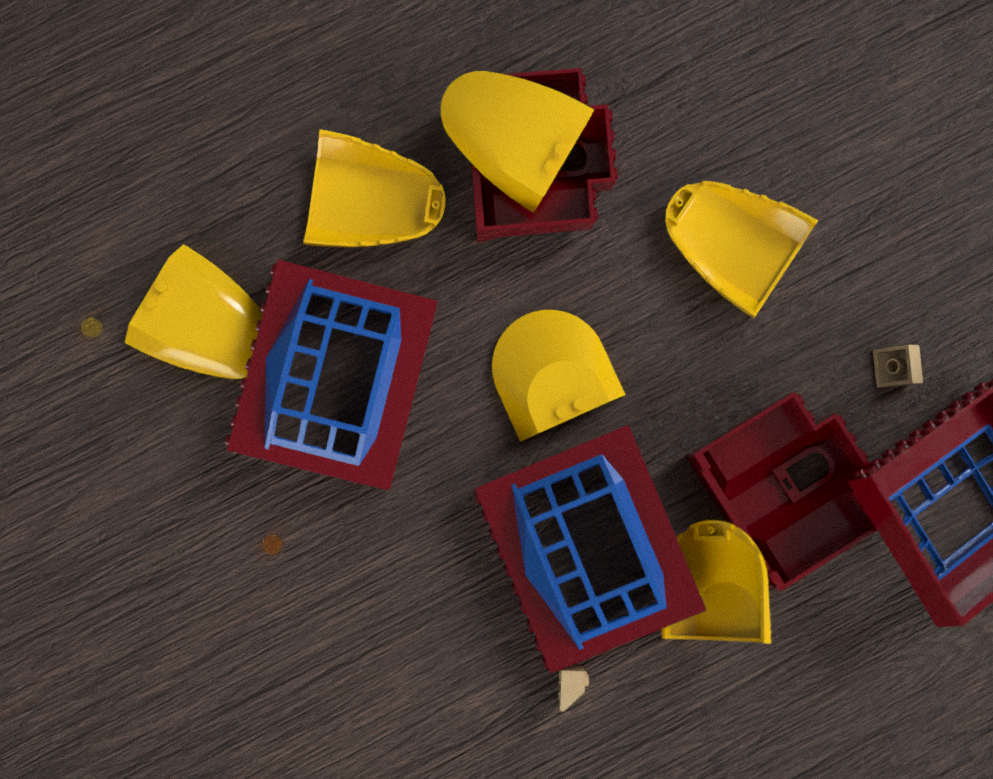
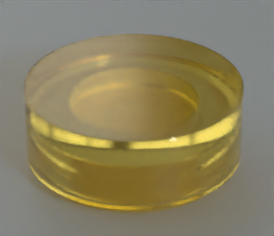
[81,318,102,337]

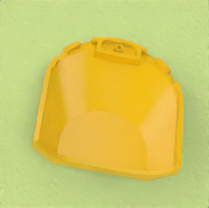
[492,310,625,442]
[662,520,771,644]

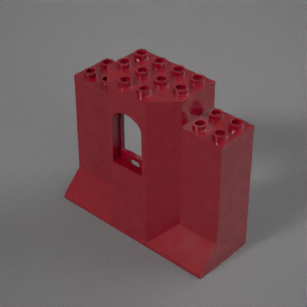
[471,68,618,242]
[685,392,877,592]

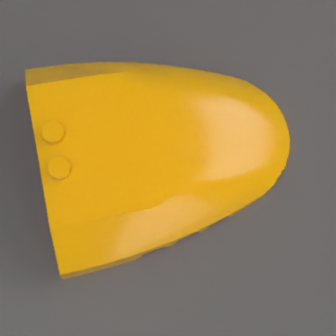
[441,71,594,213]
[303,129,445,248]
[665,181,818,318]
[125,244,263,379]

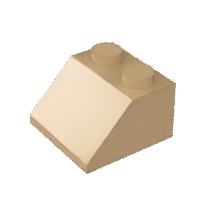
[873,345,923,388]
[558,665,589,711]

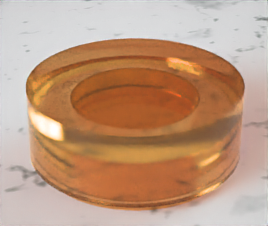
[263,535,283,555]

